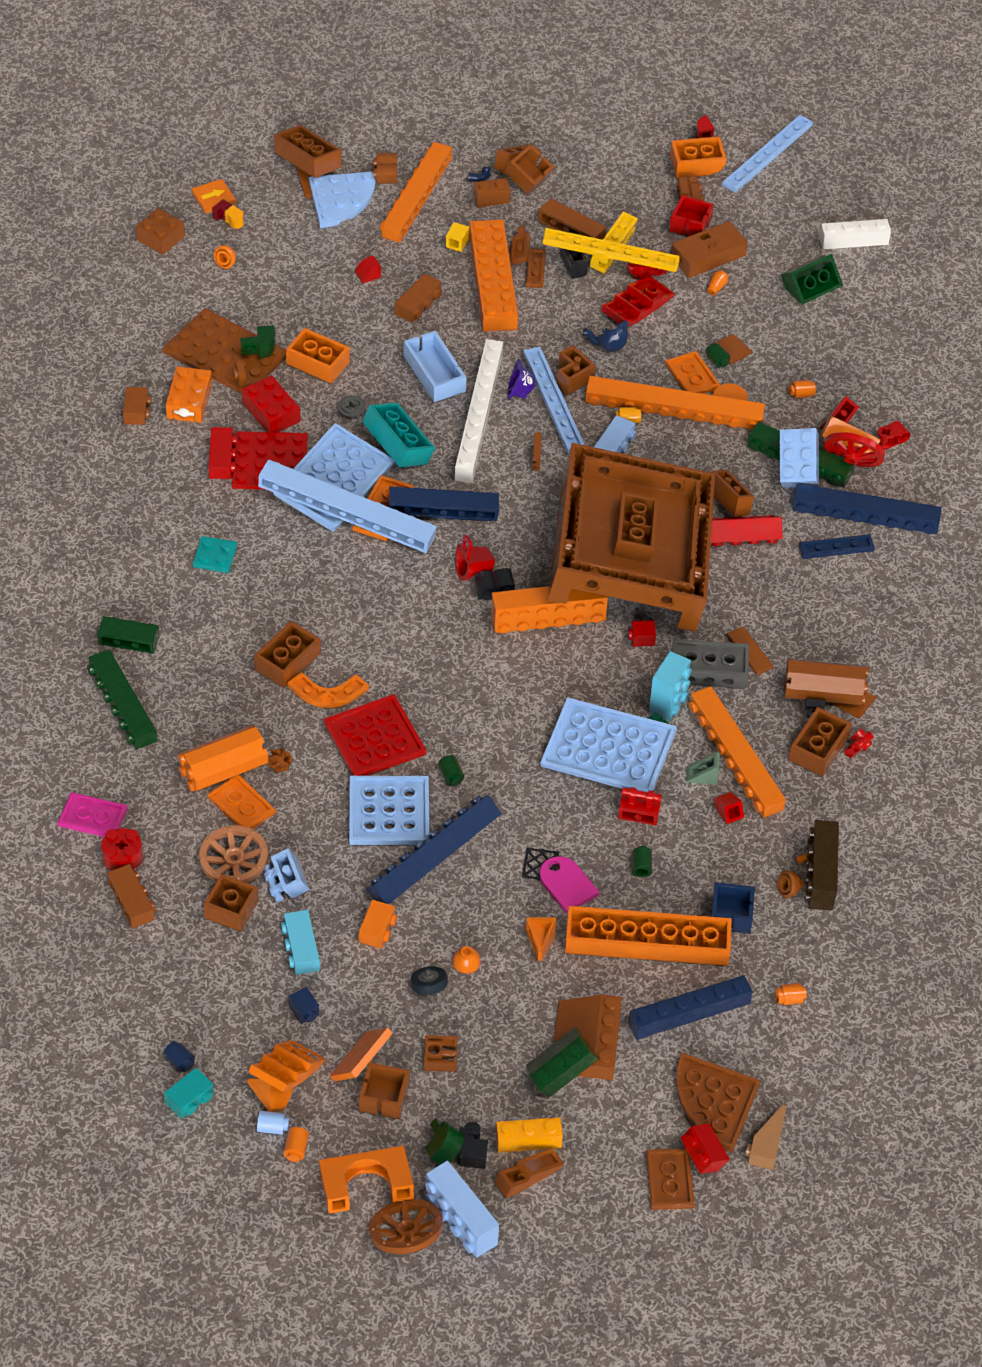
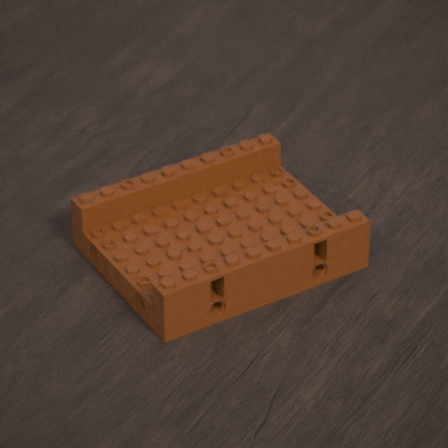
[548,443,715,632]

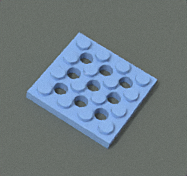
[349,776,429,845]

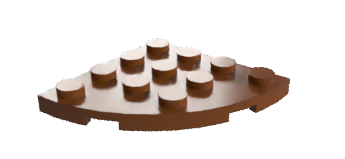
[676,1053,761,1153]

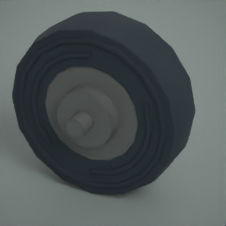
[411,966,448,995]

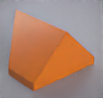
[525,917,557,961]
[247,1077,294,1112]

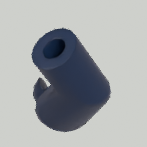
[468,167,491,182]

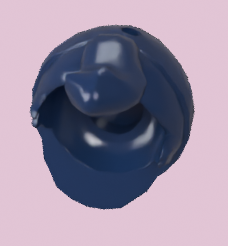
[583,320,629,352]

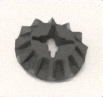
[338,396,366,419]

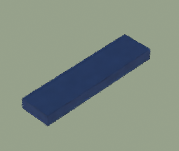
[799,534,875,559]

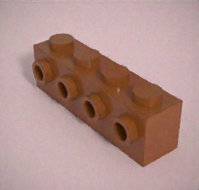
[538,198,606,240]

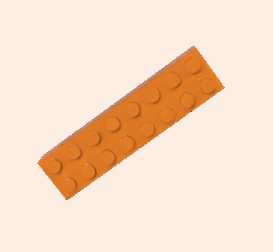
[469,219,518,332]
[565,906,732,966]

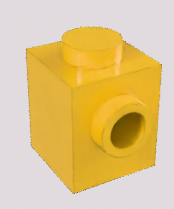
[446,222,470,252]

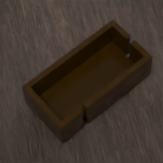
[805,820,839,911]

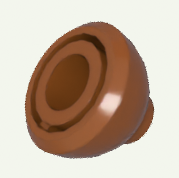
[777,870,804,898]

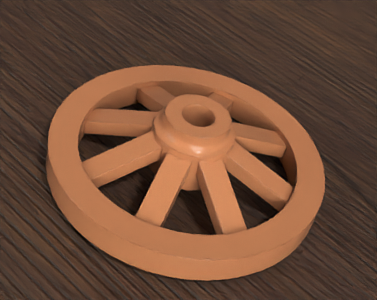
[199,825,268,883]

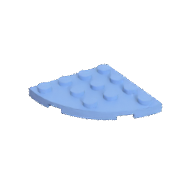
[308,171,375,228]

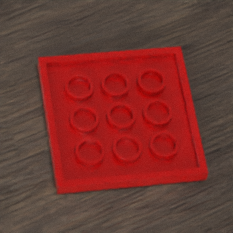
[232,431,308,490]
[324,694,427,776]

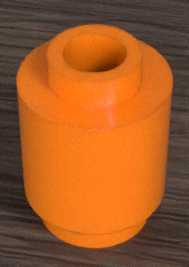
[788,380,816,399]
[775,983,807,1006]

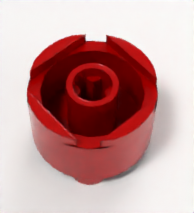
[101,828,143,871]

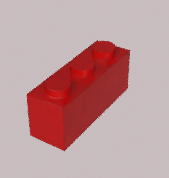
[209,427,237,479]

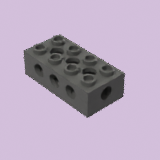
[671,639,749,688]

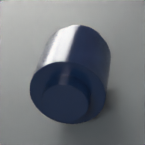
[164,1041,195,1072]

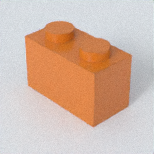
[359,900,398,949]

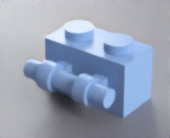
[264,848,310,902]

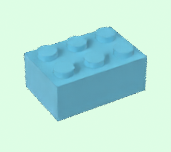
[649,651,692,721]

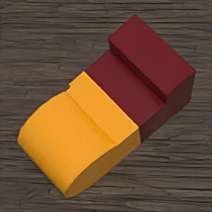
[212,199,244,229]

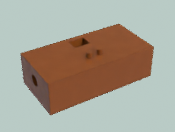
[671,221,748,278]

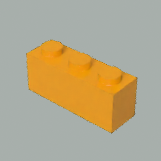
[496,1117,563,1153]

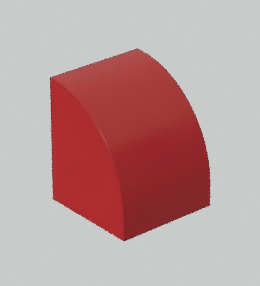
[696,115,715,139]
[355,255,381,284]
[714,792,744,824]

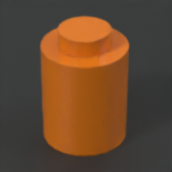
[283,1127,309,1162]

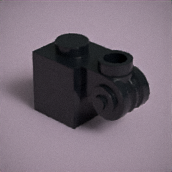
[456,1122,488,1169]

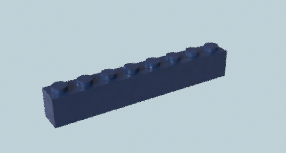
[792,483,942,534]
[366,795,502,904]

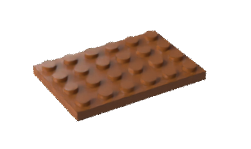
[162,308,286,394]

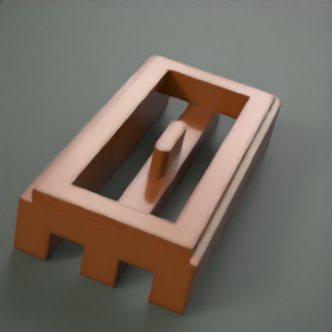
[532,432,542,471]

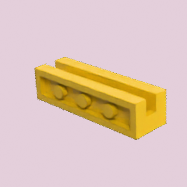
[590,211,638,274]

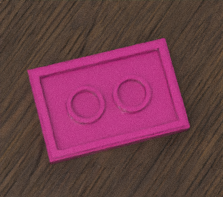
[58,792,128,837]

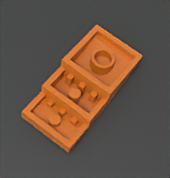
[248,1040,326,1092]

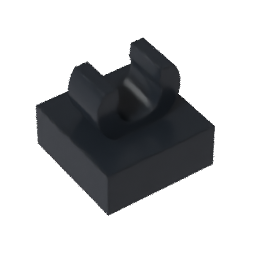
[805,699,826,718]

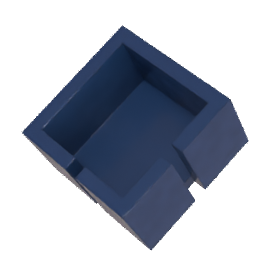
[711,882,755,934]

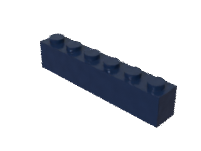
[387,486,499,521]
[628,975,753,1040]

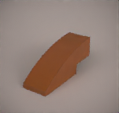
[494,1148,564,1198]

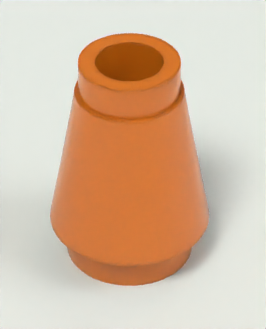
[707,270,729,296]

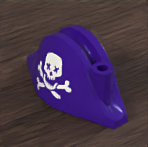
[507,359,535,399]

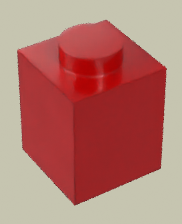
[628,620,656,647]

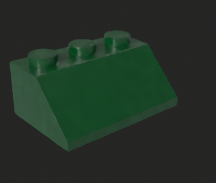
[780,254,843,305]
[526,1026,599,1097]

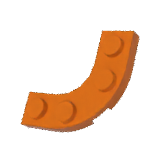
[287,672,369,708]

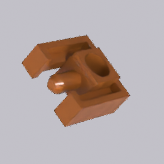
[424,1035,457,1072]

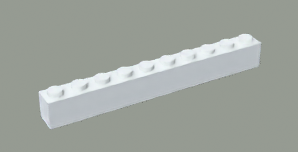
[455,339,503,483]

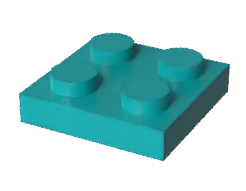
[193,536,238,573]

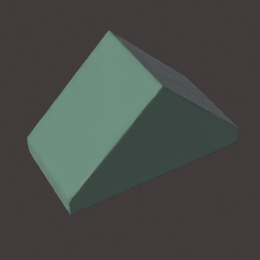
[687,752,720,785]

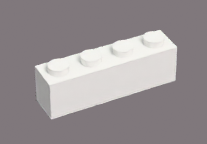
[819,219,891,249]

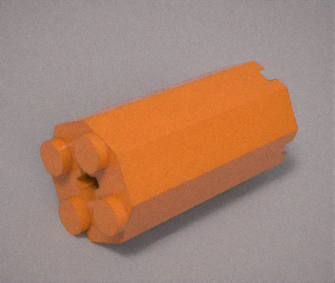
[177,725,268,792]

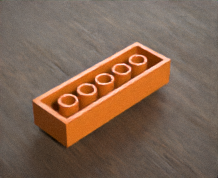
[491,586,608,634]

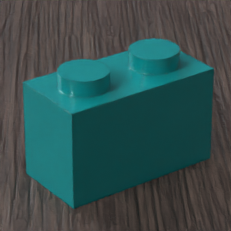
[164,1067,214,1119]

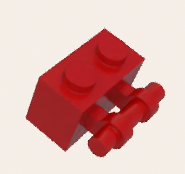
[618,787,662,826]

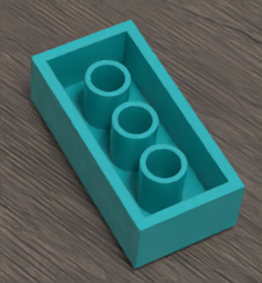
[362,402,435,467]

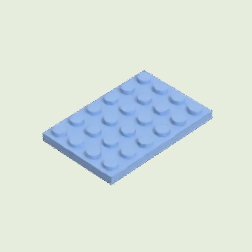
[273,423,394,532]
[540,697,677,792]

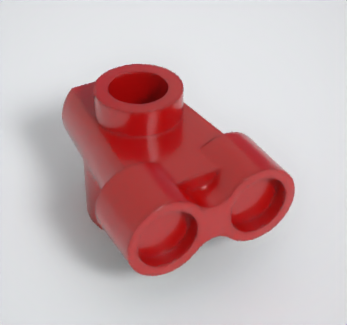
[844,728,874,758]

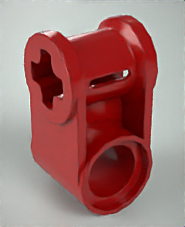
[878,420,911,450]

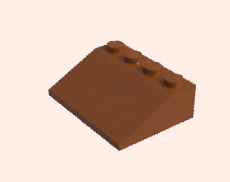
[554,994,622,1080]

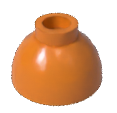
[213,245,236,269]
[452,946,481,974]

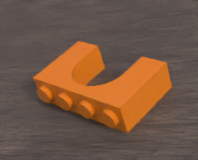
[319,1145,414,1214]

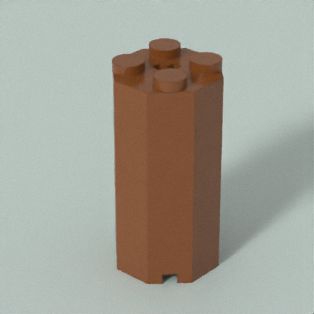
[784,659,869,705]

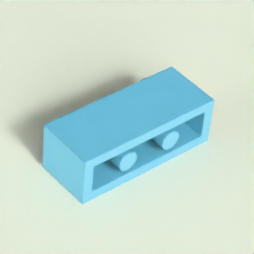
[281,910,320,975]

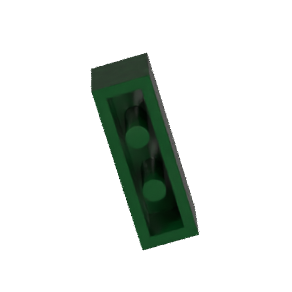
[97,616,160,654]

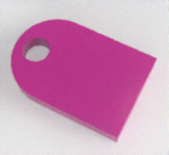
[540,857,599,914]

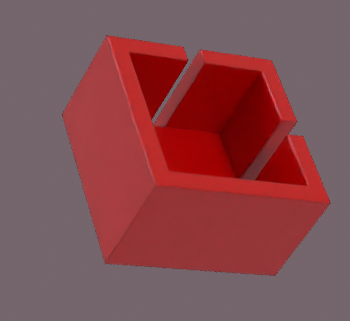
[670,195,714,237]

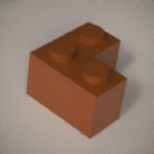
[557,345,596,395]

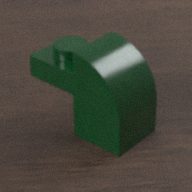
[240,325,276,359]
[425,1118,463,1165]

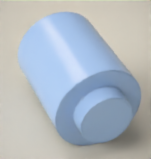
[257,1111,289,1135]

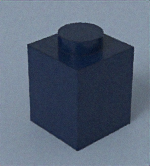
[288,987,319,1024]

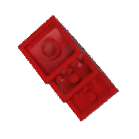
[601,276,675,327]

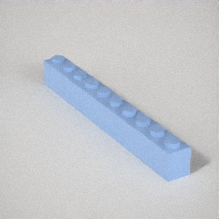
[258,460,437,553]

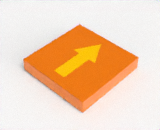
[191,179,236,213]

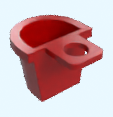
[455,535,495,581]

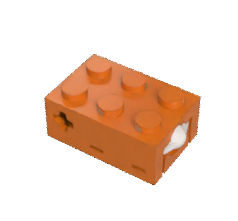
[166,366,212,423]

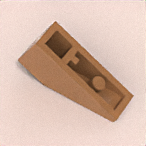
[745,1105,787,1170]

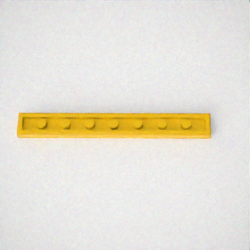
[542,228,680,272]

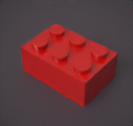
[242,375,301,432]

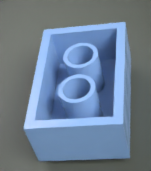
[780,428,819,488]

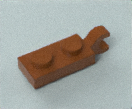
[510,225,531,265]

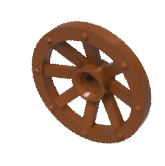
[369,1199,444,1254]

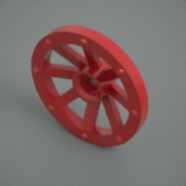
[824,432,885,467]

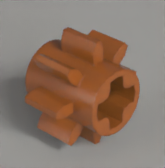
[268,748,292,773]

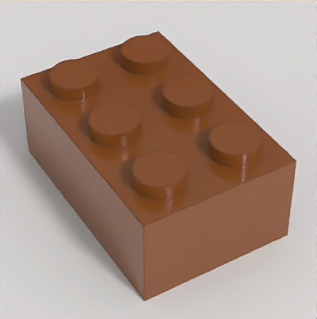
[254,621,321,688]
[788,707,852,777]

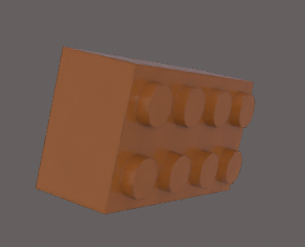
[274,125,341,178]

